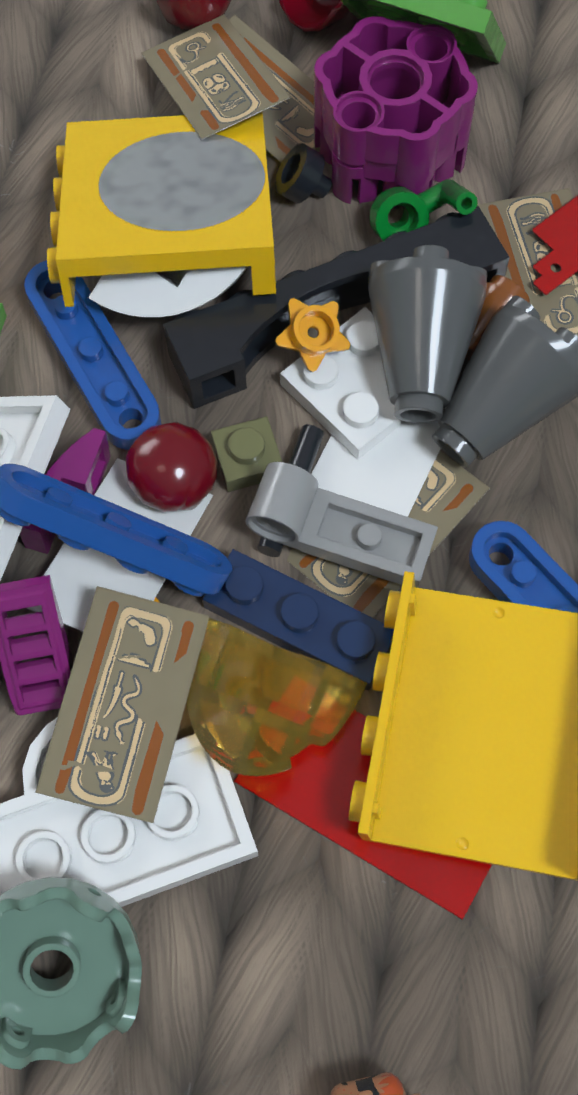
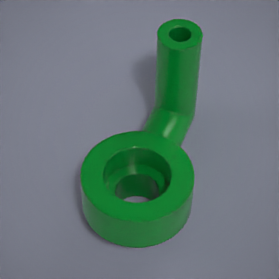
[370,179,478,241]

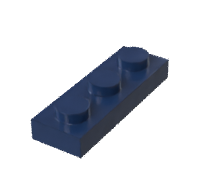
[203,549,394,691]

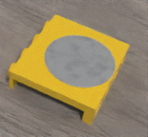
[47,111,276,307]

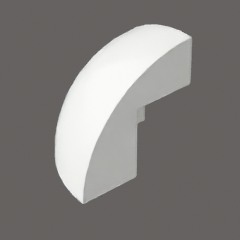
[88,266,248,317]

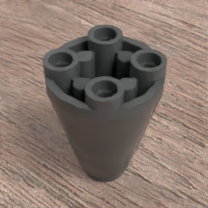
[368,245,487,423]
[432,295,578,467]

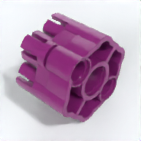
[314,16,478,209]

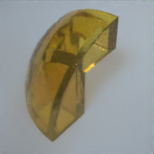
[186,618,367,776]

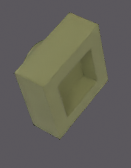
[211,416,282,492]

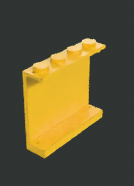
[349,571,578,881]

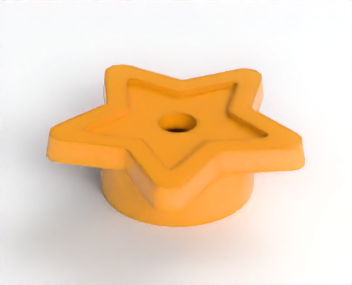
[276,298,350,372]

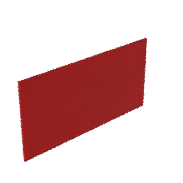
[234,678,492,920]

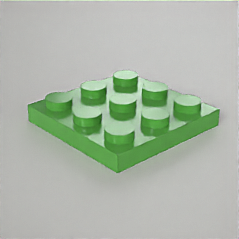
[340,0,506,64]

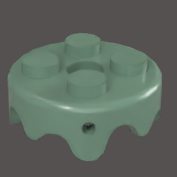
[0,877,142,1069]

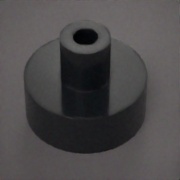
[275,143,332,204]

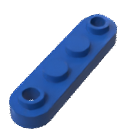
[24,260,161,450]
[0,463,233,596]
[469,521,578,613]

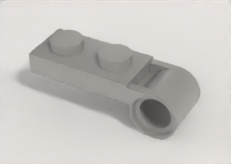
[245,462,438,588]

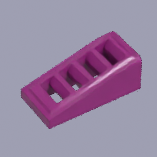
[0,575,74,716]

